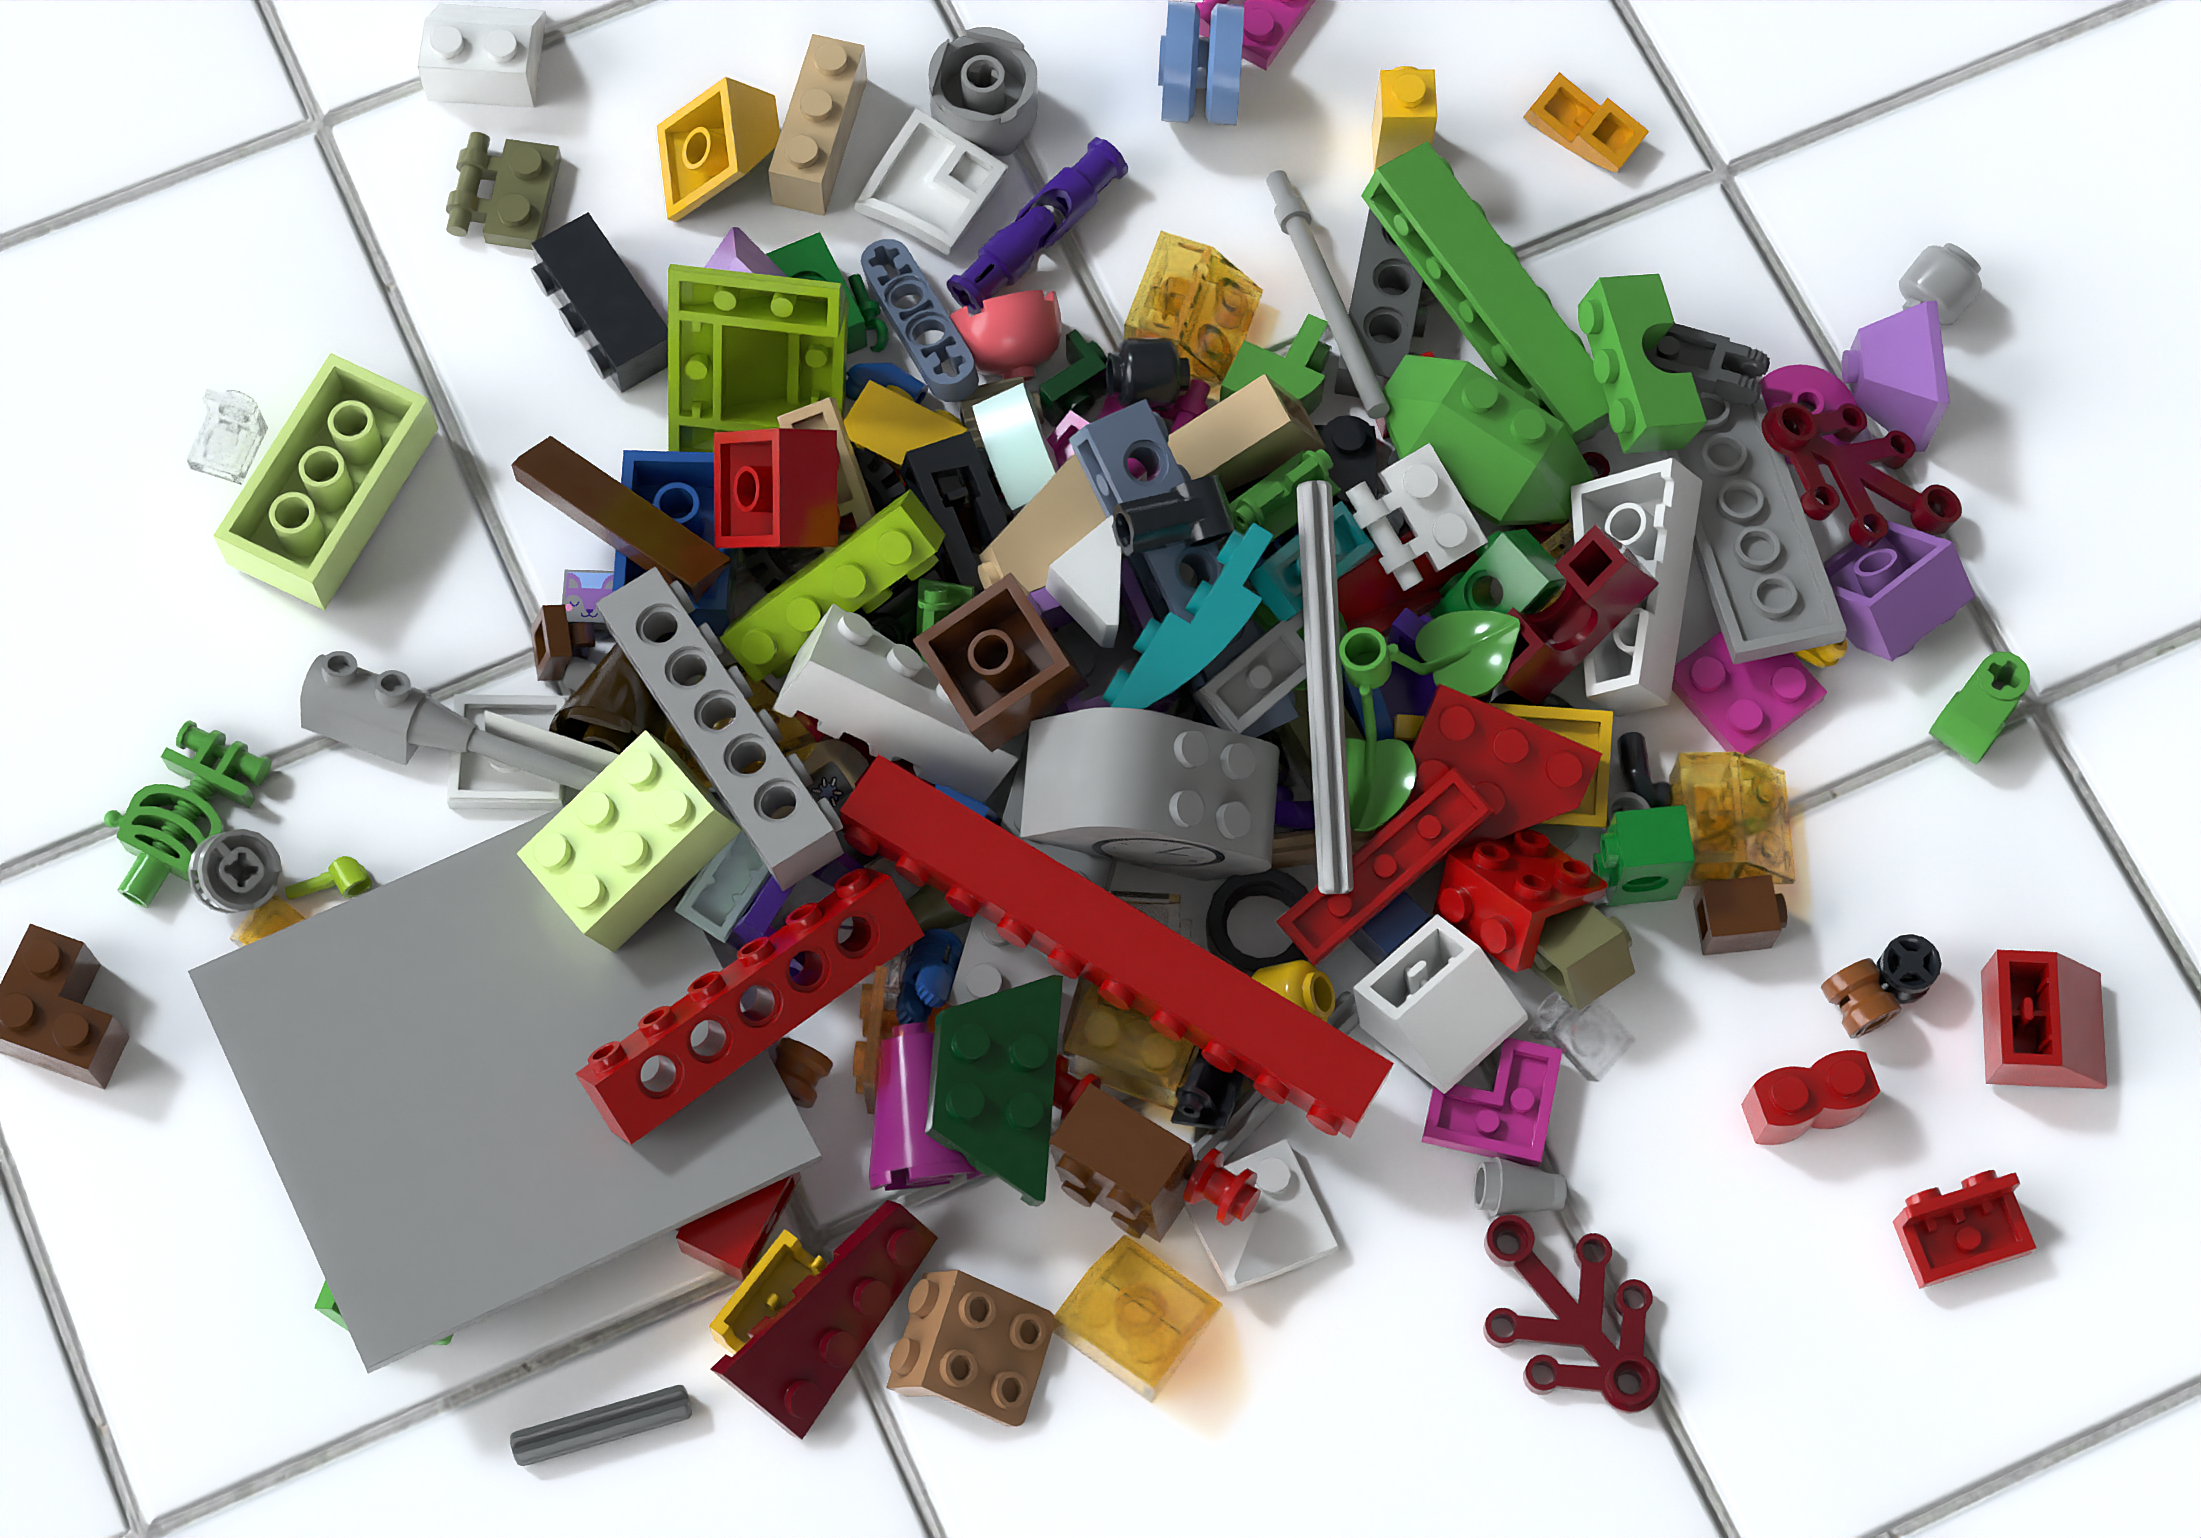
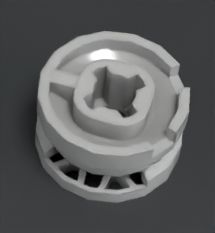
[188,829,282,914]

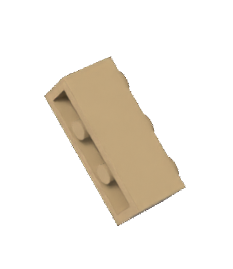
[768,34,868,216]

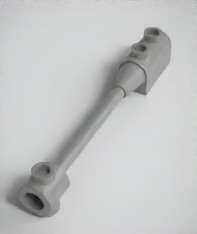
[300,651,734,819]

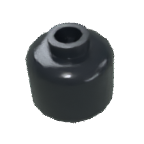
[1106,338,1190,411]

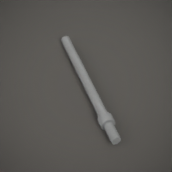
[1266,170,1390,419]

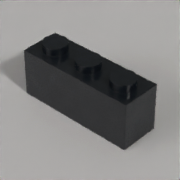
[530,212,668,393]

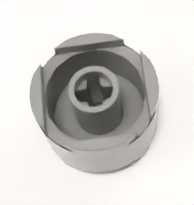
[928,27,1038,156]

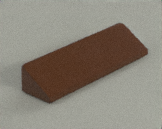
[511,436,731,604]

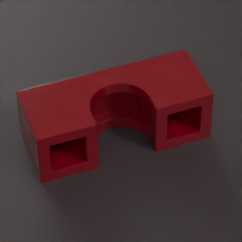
[1501,524,1659,706]

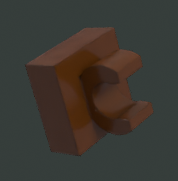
[530,604,596,681]

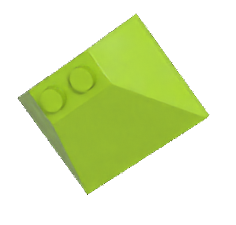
[668,264,849,452]

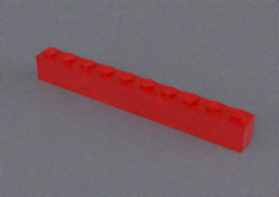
[839,754,1394,1139]

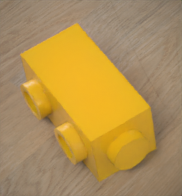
[1371,66,1438,172]

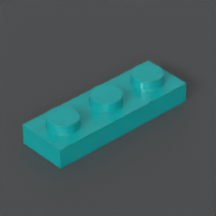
[1248,500,1375,622]

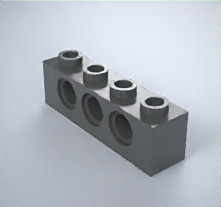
[1334,208,1430,398]

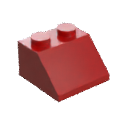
[714,428,840,548]

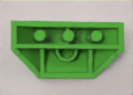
[1382,355,1594,526]

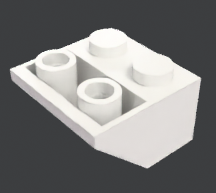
[1353,914,1528,1094]

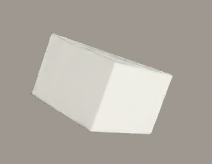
[1045,515,1122,648]

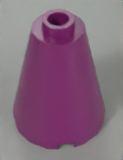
[868,1023,986,1191]

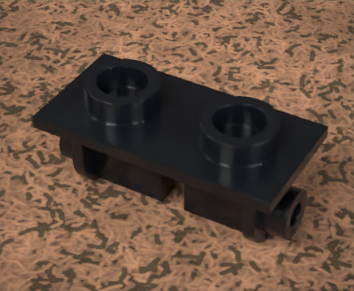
[1170,1048,1247,1131]

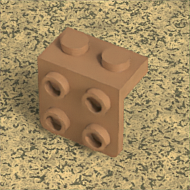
[886,1270,1055,1427]

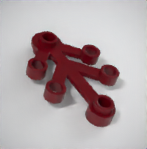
[1761,402,1962,548]
[1483,1214,1661,1414]

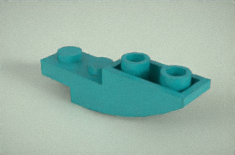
[1101,522,1274,710]

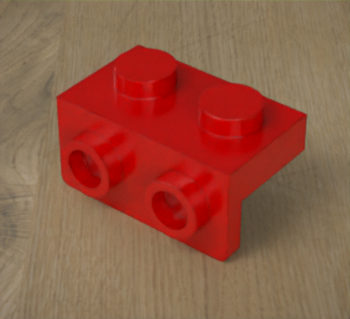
[1892,1170,2037,1289]

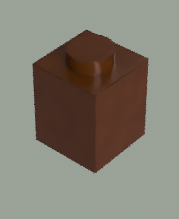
[1693,874,1788,956]

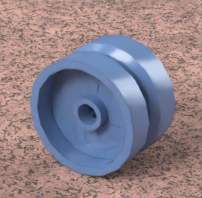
[1158,0,1244,126]

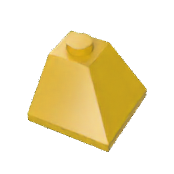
[656,76,780,222]

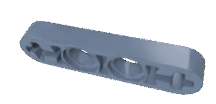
[860,239,979,402]

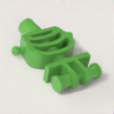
[104,720,272,908]

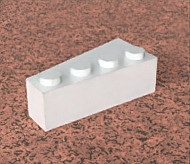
[1570,458,1703,717]
[773,603,1028,803]

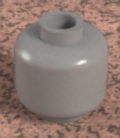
[1899,243,1982,326]

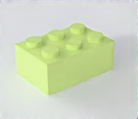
[517,730,742,952]

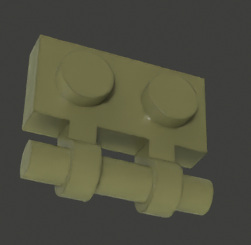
[445,132,561,250]

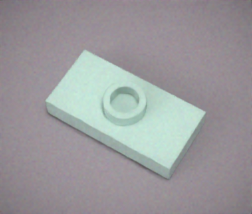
[674,819,770,943]

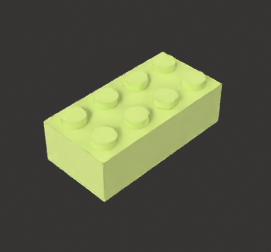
[213,353,439,611]

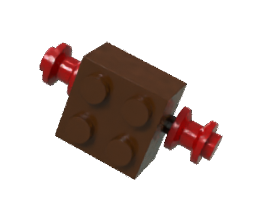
[1049,1054,1261,1243]

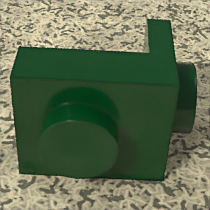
[1039,329,1107,427]

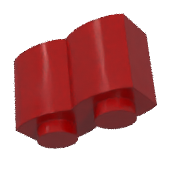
[1741,1050,1881,1145]

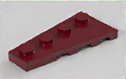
[710,1200,938,1440]

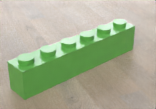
[1361,141,1609,445]

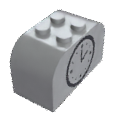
[1020,707,1280,881]

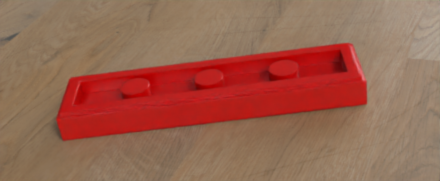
[1276,767,1494,967]

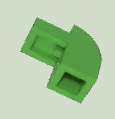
[1219,313,1332,416]

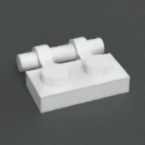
[1345,443,1488,591]

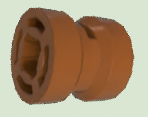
[1820,958,1902,1039]

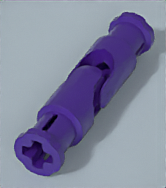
[946,137,1128,315]

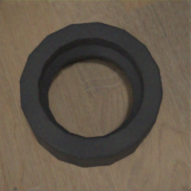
[1205,868,1309,978]

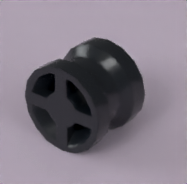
[1876,934,1942,1004]

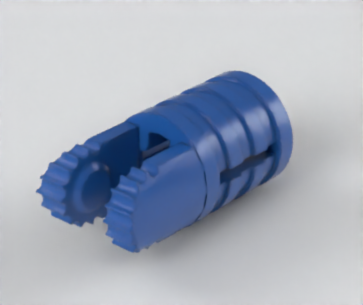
[895,929,964,1025]

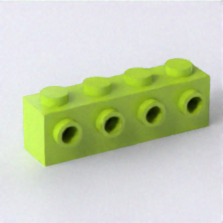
[720,489,946,684]

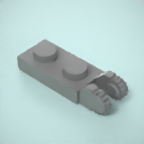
[1193,608,1346,734]

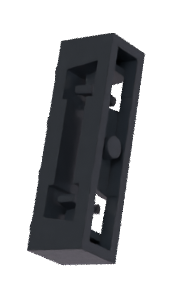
[900,431,1058,632]

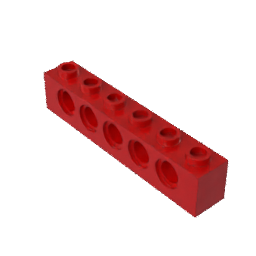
[575,867,924,1145]

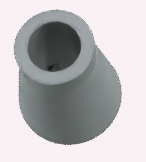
[1474,1157,1567,1217]

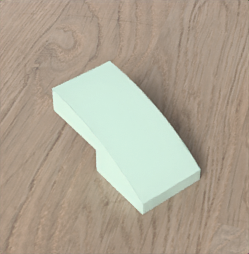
[972,383,1059,516]

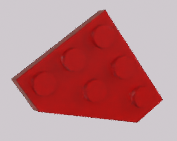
[1371,683,1603,864]

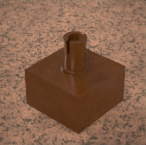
[913,572,1090,752]

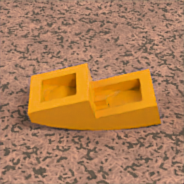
[1523,72,1649,173]

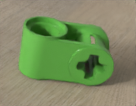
[1928,651,2030,766]

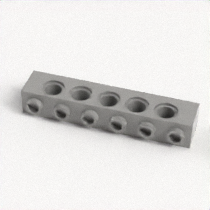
[596,567,844,891]

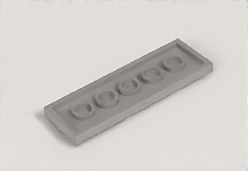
[1660,364,1847,665]

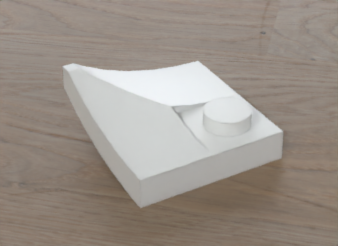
[854,108,1008,256]
[1185,1139,1338,1292]

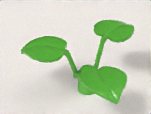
[1251,602,1520,832]

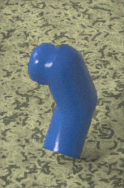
[846,363,929,405]

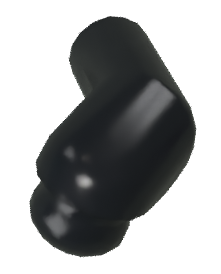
[1617,732,1673,808]

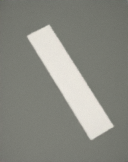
[485,710,619,773]

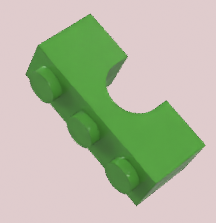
[1577,273,1707,454]

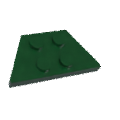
[925,975,1063,1207]

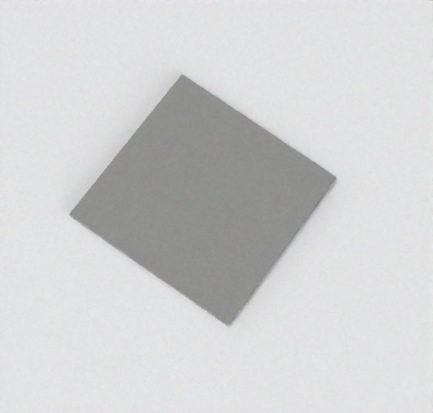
[188,804,823,1374]

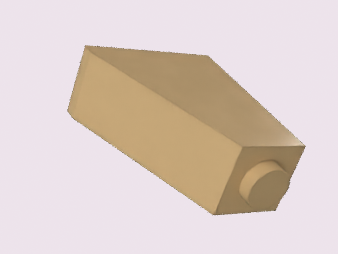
[1167,374,1326,493]
[978,453,1126,593]

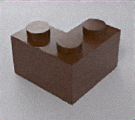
[0,923,130,1090]

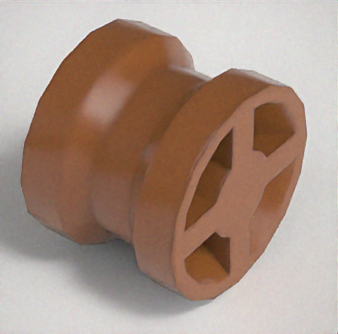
[774,1037,833,1108]

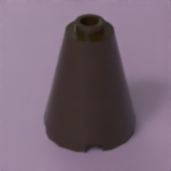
[549,633,672,755]

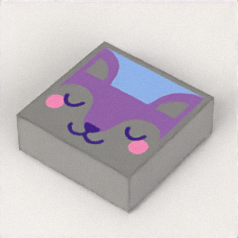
[562,569,614,631]

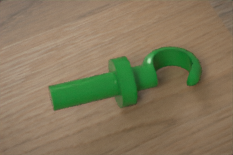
[848,274,889,353]

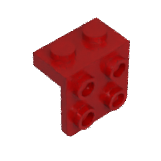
[1433,829,1608,973]

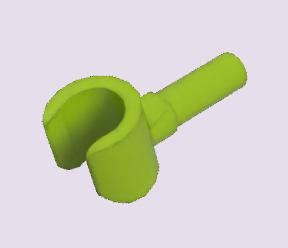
[285,856,372,900]

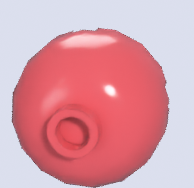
[949,290,1062,382]

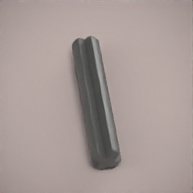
[510,1384,692,1466]

